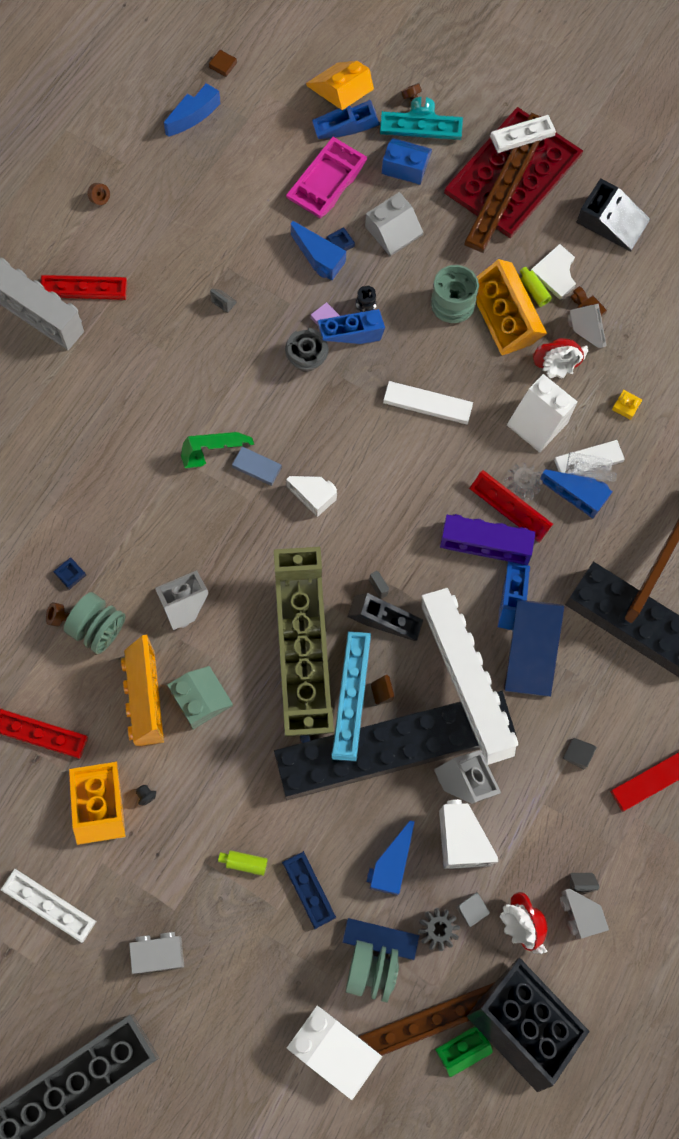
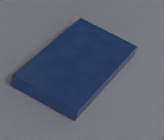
[504,599,565,697]

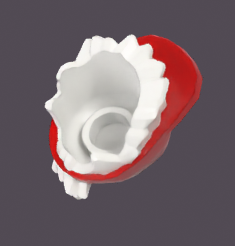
[533,338,588,378]
[500,892,548,954]

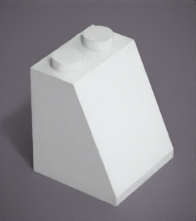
[507,374,577,452]
[439,800,498,869]

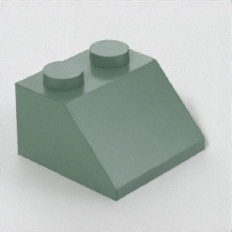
[167,666,233,730]

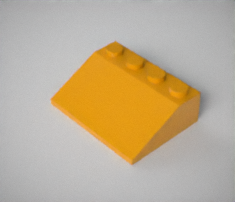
[121,635,164,746]

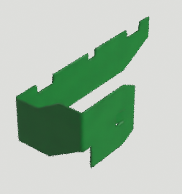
[181,432,255,468]

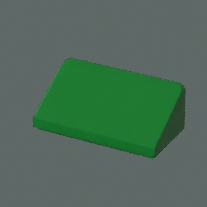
[435,1026,493,1077]

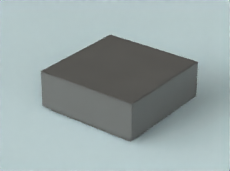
[369,571,389,599]

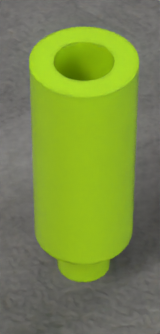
[519,267,552,307]
[218,850,268,876]

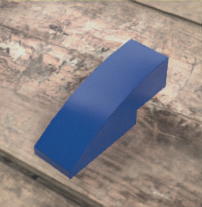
[164,83,221,137]
[312,100,380,139]

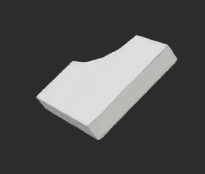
[531,244,576,300]

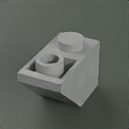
[560,889,609,939]

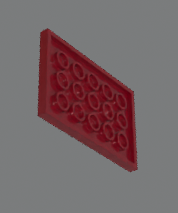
[444,107,583,239]

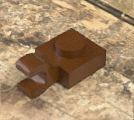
[570,286,607,317]

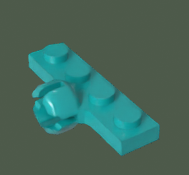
[380,97,463,140]

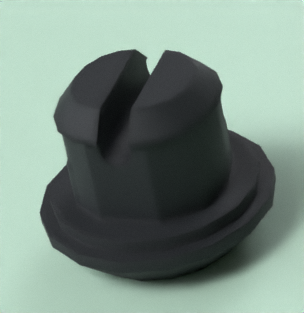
[135,785,156,805]

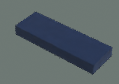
[282,851,336,929]
[342,918,420,960]

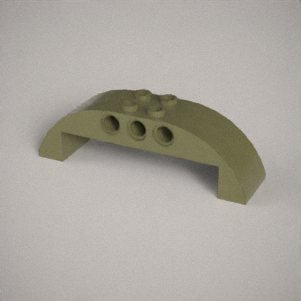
[274,547,334,736]

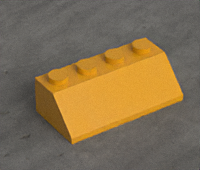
[476,259,547,355]

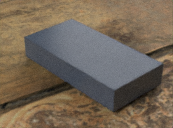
[232,447,282,486]

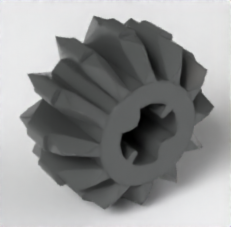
[418,908,460,951]

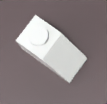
[286,476,337,517]

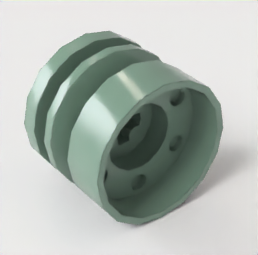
[431,265,479,323]
[64,592,126,654]
[345,940,399,1003]

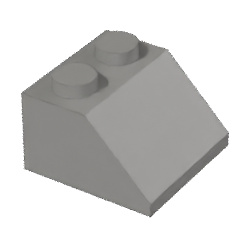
[365,192,423,256]

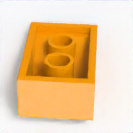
[306,61,374,110]
[69,762,126,845]

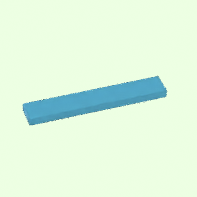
[332,631,371,761]

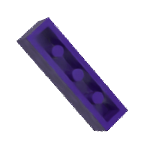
[440,514,535,565]

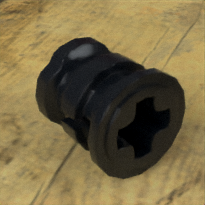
[356,286,376,312]

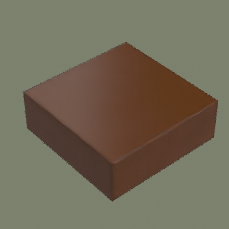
[209,50,237,77]

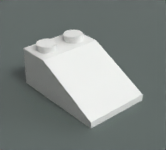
[287,1005,382,1100]

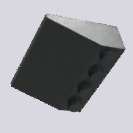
[466,958,590,1092]

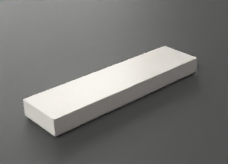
[383,381,473,425]
[1,869,97,943]

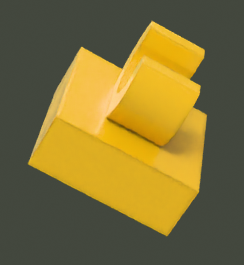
[612,389,642,420]

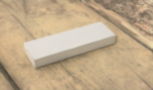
[490,115,556,153]
[554,440,625,475]

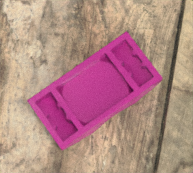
[286,137,367,219]

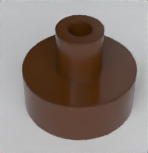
[401,83,422,101]
[87,183,110,205]
[46,602,70,627]

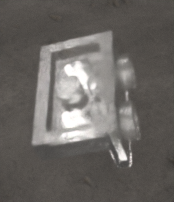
[565,452,617,482]

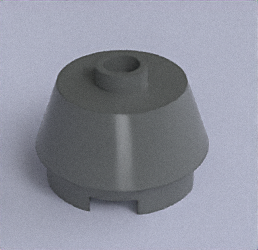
[285,328,329,371]

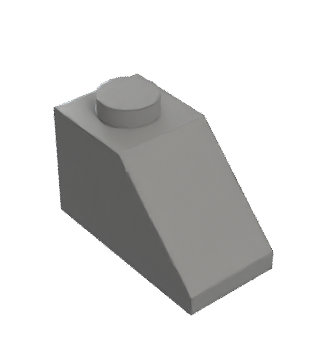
[568,304,607,348]

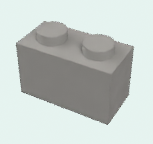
[129,932,184,974]

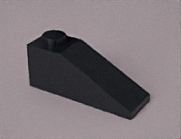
[347,593,423,641]

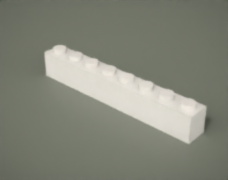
[422,588,518,765]

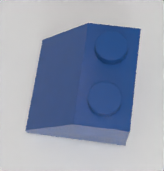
[382,138,432,185]

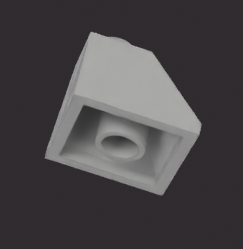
[155,570,208,630]
[434,750,501,804]

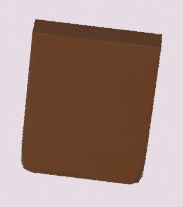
[371,675,394,705]

